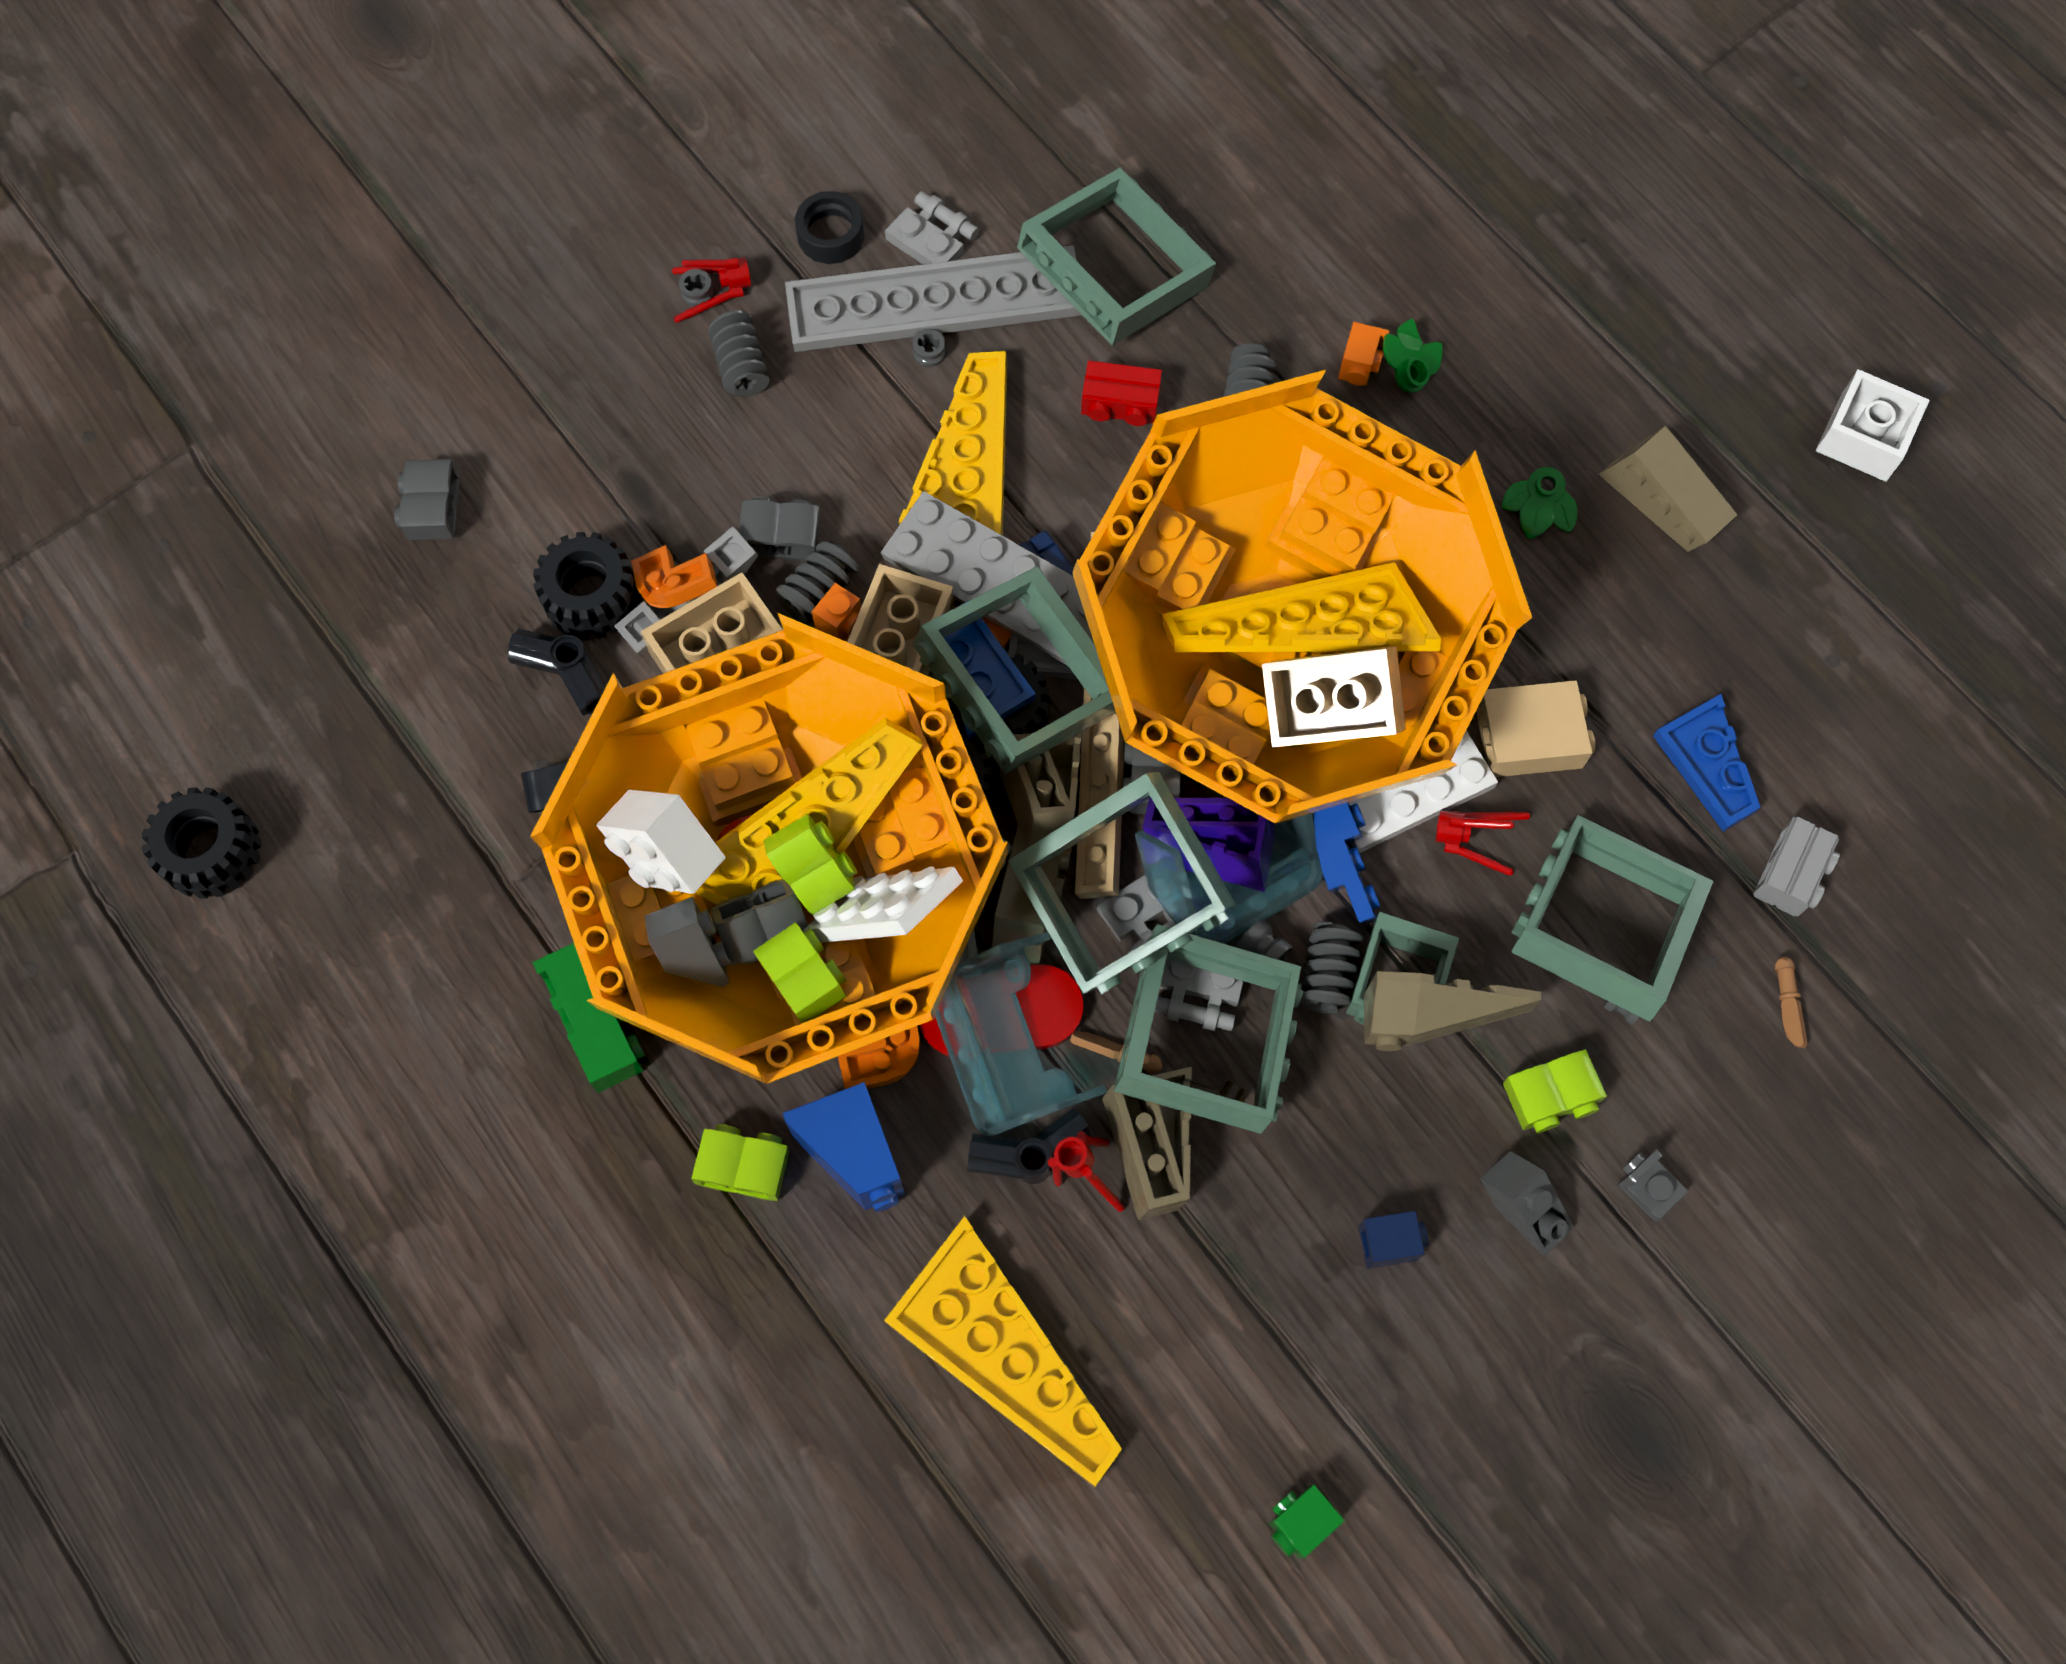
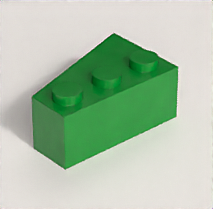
[532,943,645,1093]

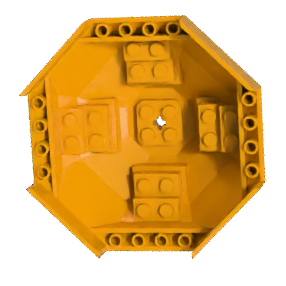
[1072,370,1532,824]
[530,613,1008,1084]

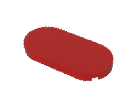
[919,965,1083,1059]

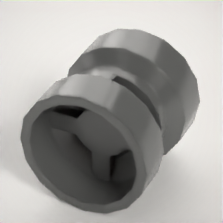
[1235,919,1293,961]

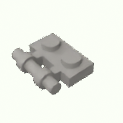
[885,191,979,264]
[1097,864,1200,953]
[1155,959,1243,1031]

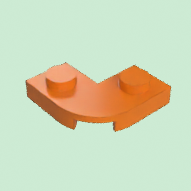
[631,545,718,608]
[838,1026,920,1089]

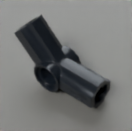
[507,628,606,716]
[967,1108,1095,1184]

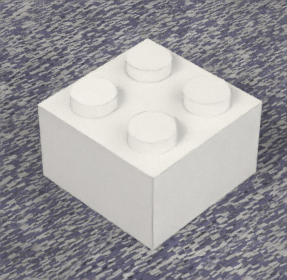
[1815,369,1929,482]
[596,789,726,894]

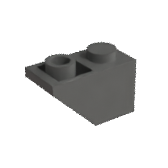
[644,897,732,987]
[1480,1151,1574,1256]

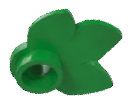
[1383,319,1442,393]
[1501,467,1578,540]

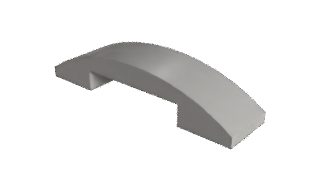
[614,526,758,656]

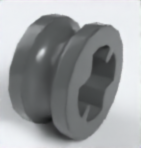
[679,269,714,307]
[912,329,946,367]

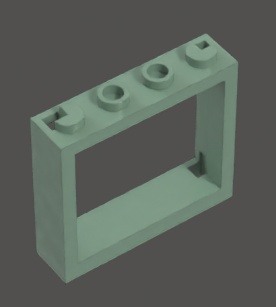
[1017,168,1216,346]
[913,566,1115,774]
[1008,772,1236,994]
[1511,815,1713,1022]
[1113,924,1303,1134]

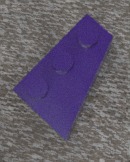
[1142,797,1275,892]

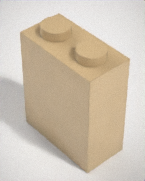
[1476,680,1595,777]

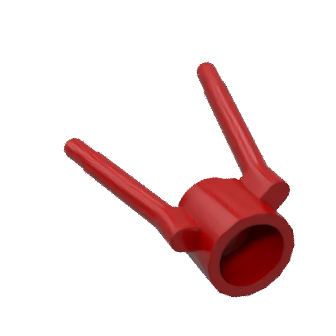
[672,257,751,323]
[1435,810,1530,876]
[1048,1131,1125,1212]

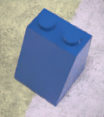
[782,1082,905,1212]

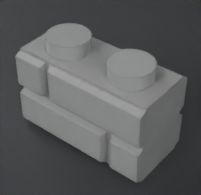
[1753,817,1840,916]

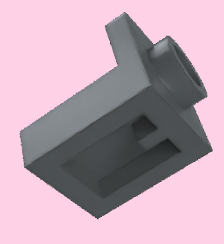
[1618,1149,1688,1223]

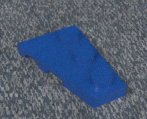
[944,600,1036,740]
[1653,694,1761,832]

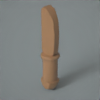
[1775,956,1808,1049]
[1070,1031,1162,1074]

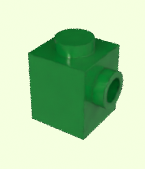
[1269,1485,1345,1559]

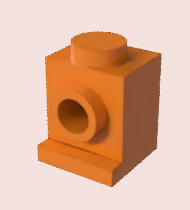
[1338,321,1390,386]
[811,583,862,642]

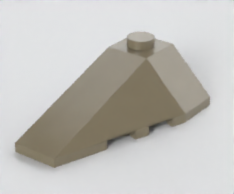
[1364,971,1542,1051]

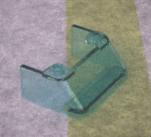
[1135,813,1323,944]
[935,931,1107,1136]

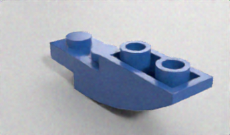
[1314,802,1381,925]

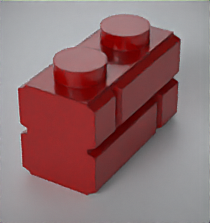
[1081,360,1162,426]

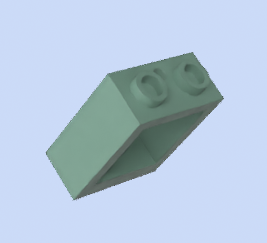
[1346,912,1459,1025]

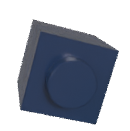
[1358,1211,1428,1269]

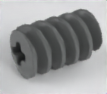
[708,310,770,397]
[1224,343,1276,397]
[775,541,860,624]
[1299,922,1363,1014]

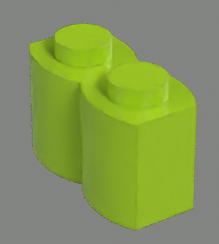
[764,814,857,915]
[753,922,846,1023]
[1503,1050,1607,1133]
[691,1124,790,1201]

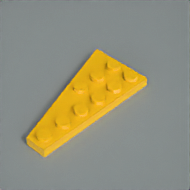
[899,351,1007,536]
[1162,562,1441,652]
[695,718,922,908]
[884,1216,1122,1487]

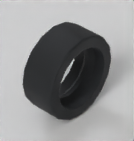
[795,191,865,264]

